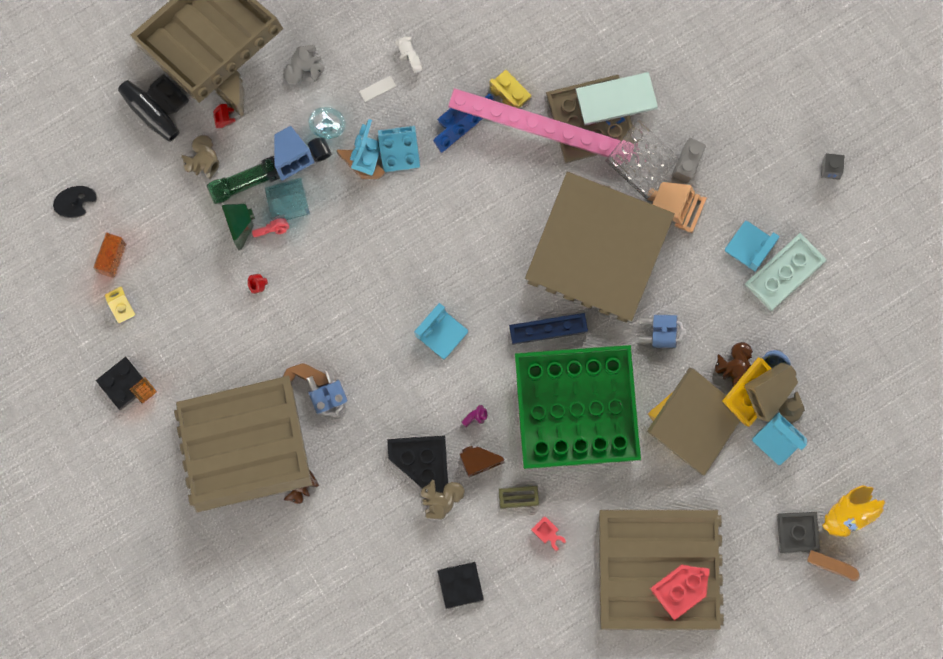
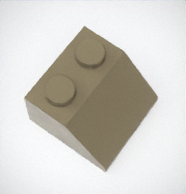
[215,70,244,117]

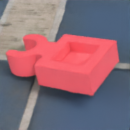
[531,516,566,551]

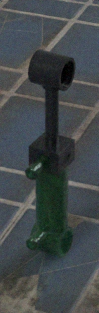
[206,136,332,204]

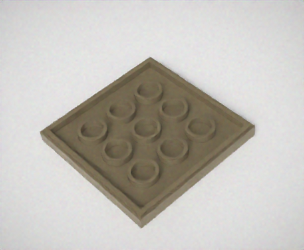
[546,74,638,163]
[647,367,740,476]

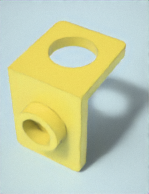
[105,287,135,323]

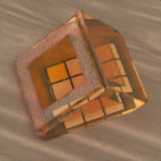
[130,377,157,404]

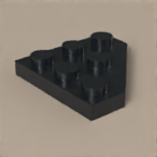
[387,435,448,493]

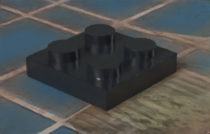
[95,356,144,410]
[437,562,484,609]

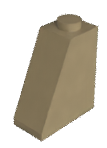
[744,363,798,422]

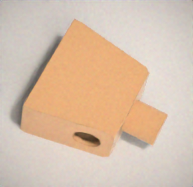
[646,182,695,225]

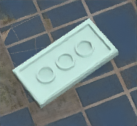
[576,72,658,126]
[745,233,827,312]

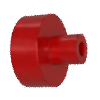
[248,273,268,294]

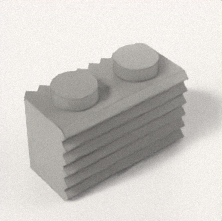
[671,138,706,183]

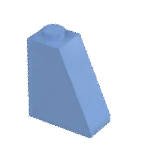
[274,126,315,181]

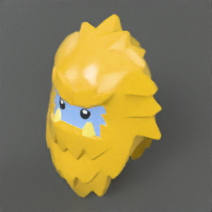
[822,485,885,537]

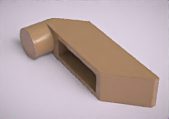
[337,150,385,179]
[282,363,336,387]
[807,550,860,582]

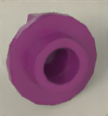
[461,405,488,427]

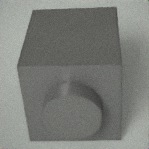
[821,153,845,180]

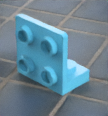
[350,119,380,175]
[378,126,420,172]
[725,221,780,272]
[414,303,468,360]
[752,412,807,466]

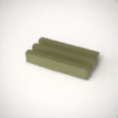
[499,486,539,509]

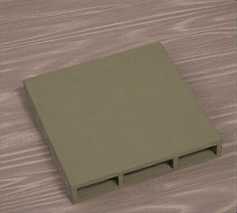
[525,171,675,323]

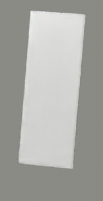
[359,75,396,102]

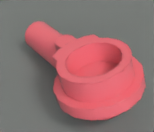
[252,218,290,238]

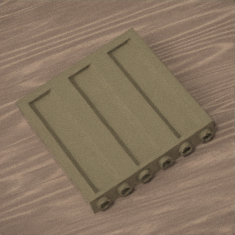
[130,0,283,103]
[174,376,312,513]
[599,510,724,630]

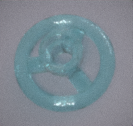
[308,107,346,139]

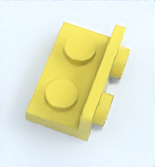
[489,70,531,108]

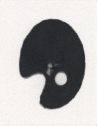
[53,186,97,218]

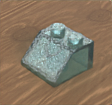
[265,178,310,220]

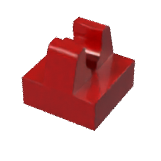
[213,104,236,128]

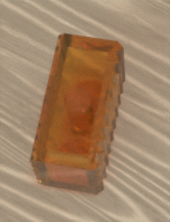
[93,233,127,278]

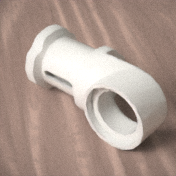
[395,37,423,73]

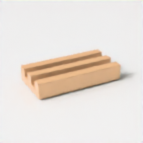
[675,194,707,233]

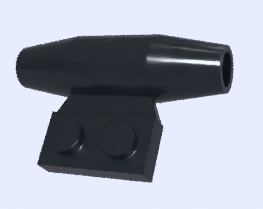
[118,74,189,142]

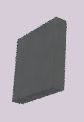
[777,512,820,553]

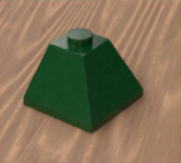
[222,203,255,250]

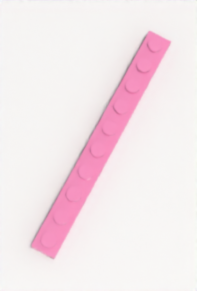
[448,88,634,164]

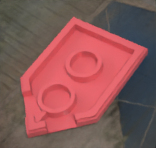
[650,565,709,621]

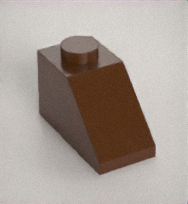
[459,446,504,478]

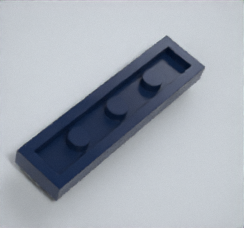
[509,313,588,345]

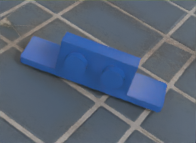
[433,93,495,153]

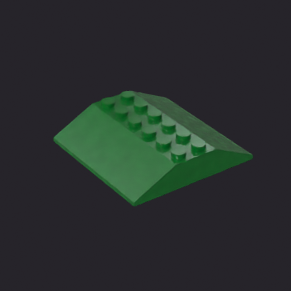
[515,345,641,469]

